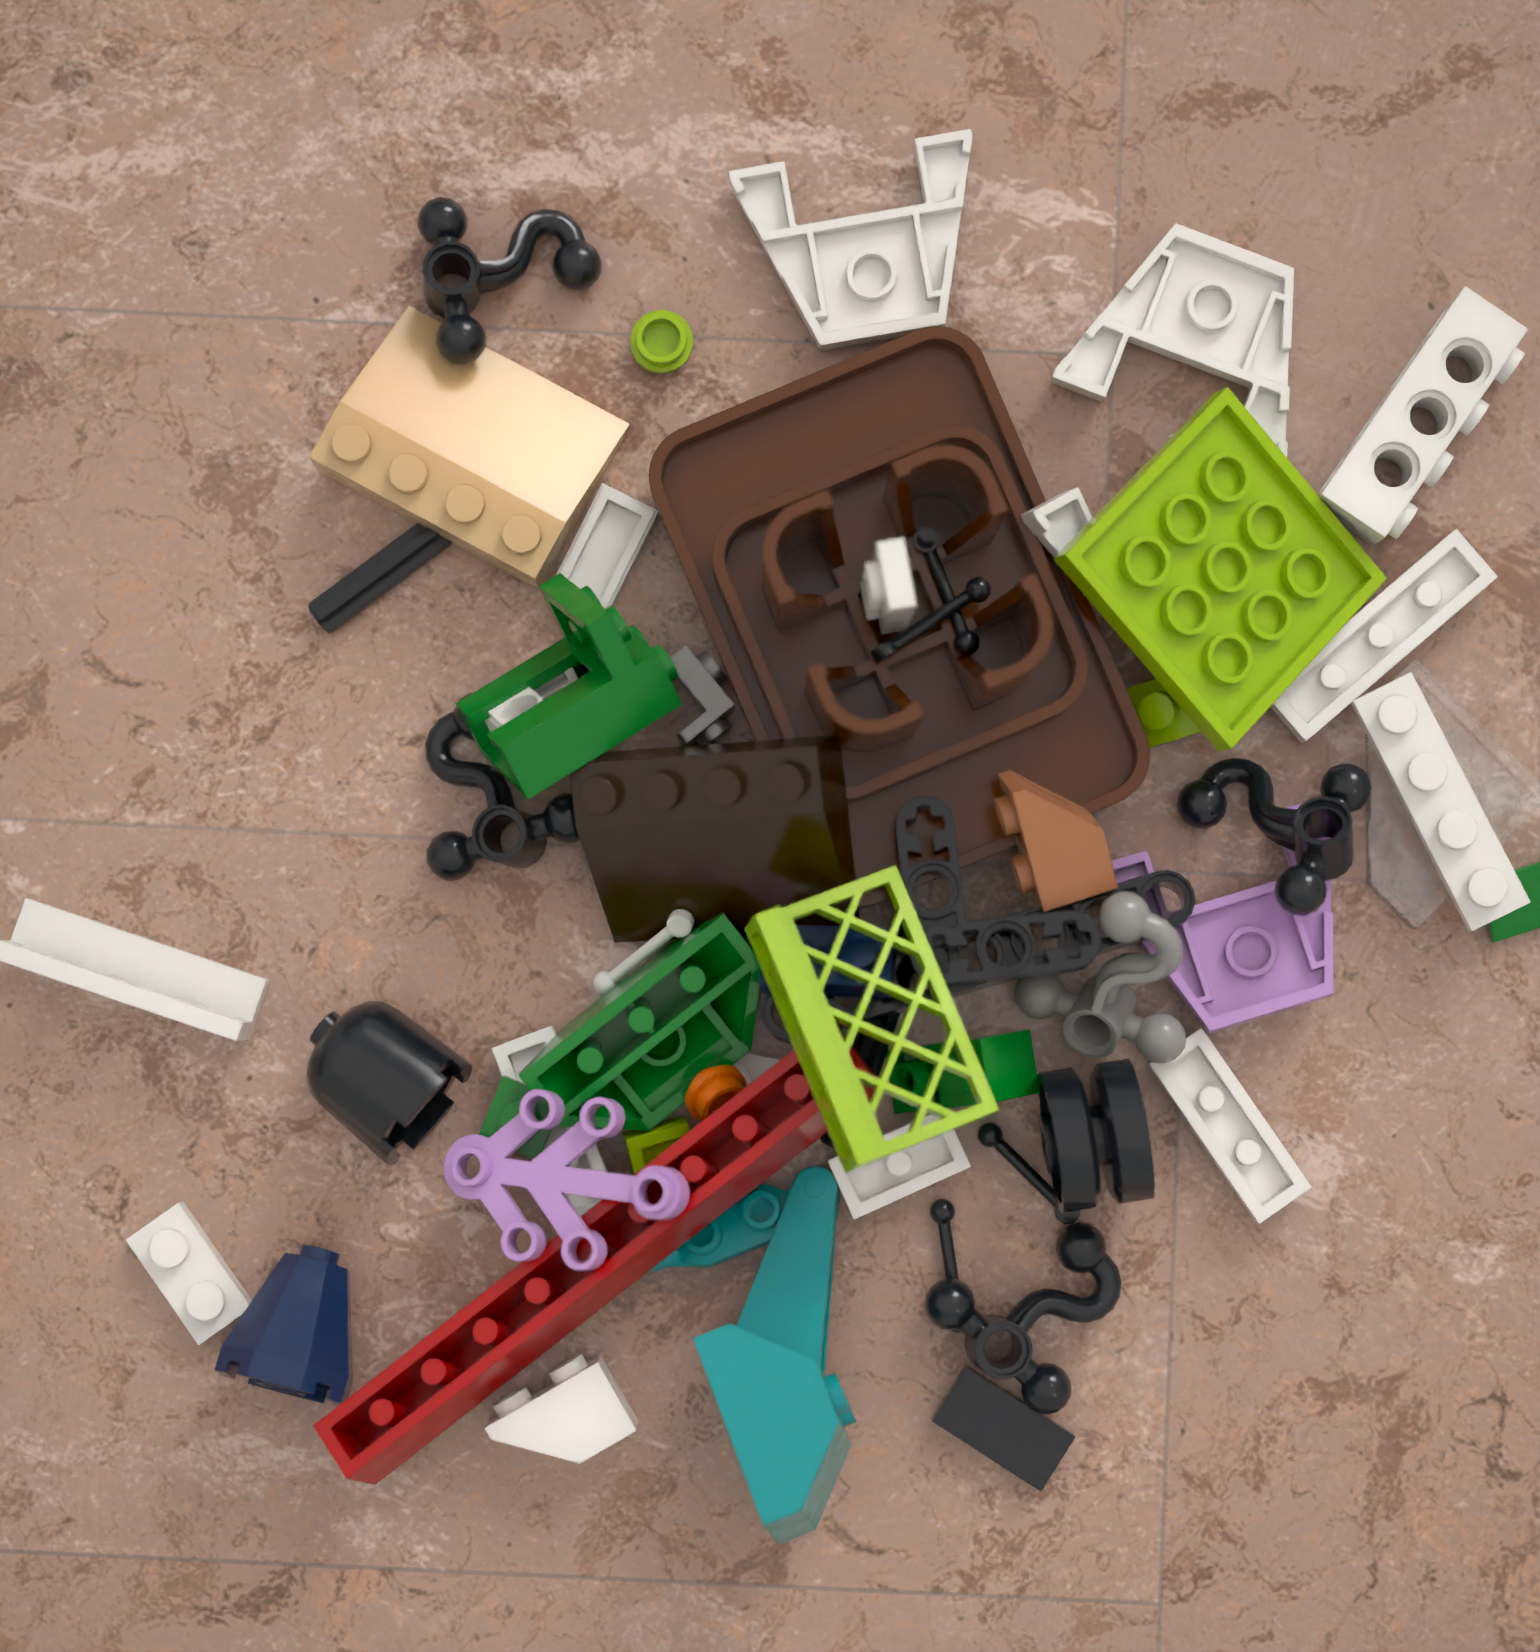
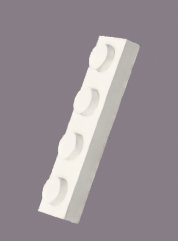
[1270,529,1498,743]
[1351,672,1531,932]

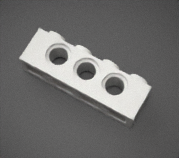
[1317,286,1528,547]

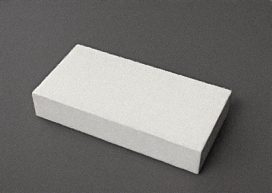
[556,483,660,609]

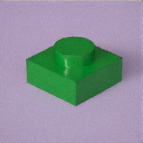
[479,1075,552,1159]

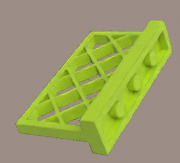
[744,865,999,1174]

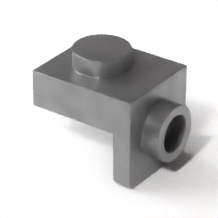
[670,645,735,746]

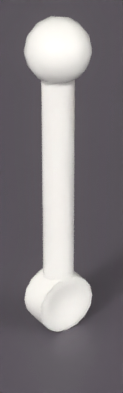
[593,909,694,995]

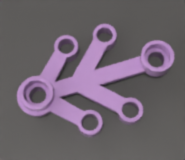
[444,1089,690,1271]

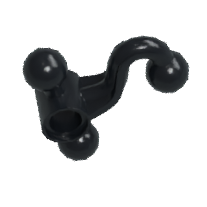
[417,197,602,365]
[425,692,580,881]
[1176,758,1372,916]
[924,1222,1122,1415]

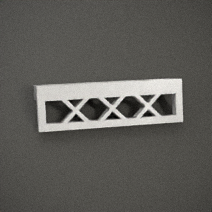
[0,898,270,1041]

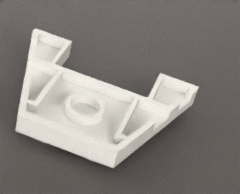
[728,129,972,351]
[1050,223,1294,457]

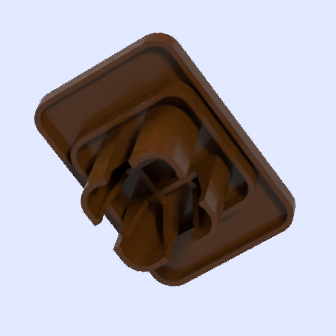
[649,326,1150,907]

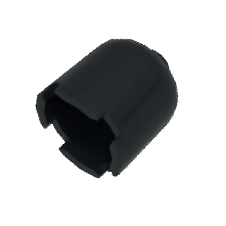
[306,1001,472,1165]

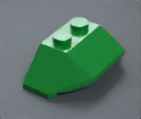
[518,912,760,1131]

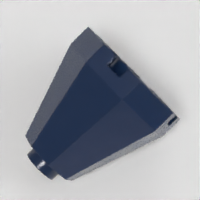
[214,1245,353,1406]

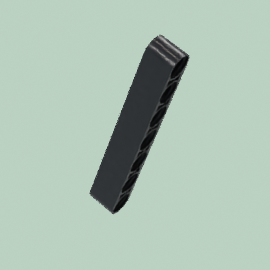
[761,870,1195,1044]

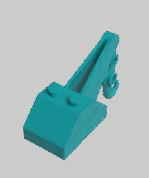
[648,1166,856,1545]

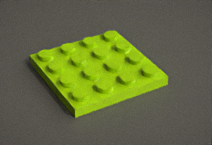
[1054,387,1387,751]

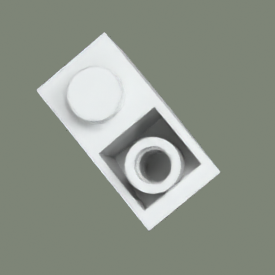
[485,1353,639,1464]

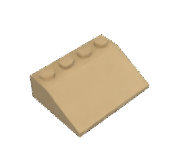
[309,306,630,590]

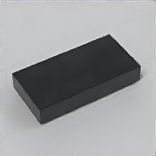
[931,1364,1075,1491]

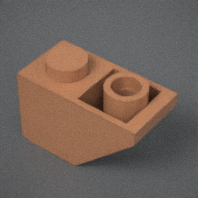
[994,770,1118,912]

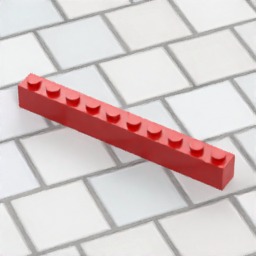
[313,1030,878,1485]

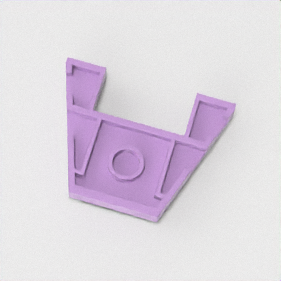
[1111,803,1334,1034]

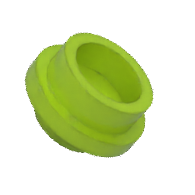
[630,310,693,374]

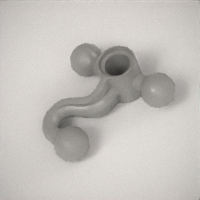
[1015,891,1186,1064]

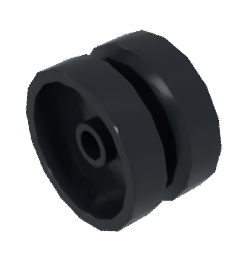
[1037,1058,1155,1213]

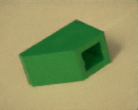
[886,1029,1040,1114]

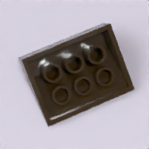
[569,735,860,943]

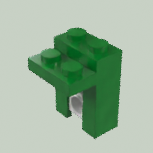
[456,573,682,800]

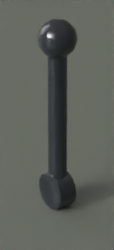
[913,526,980,655]
[870,577,991,663]
[978,1122,1080,1225]
[930,1199,961,1333]

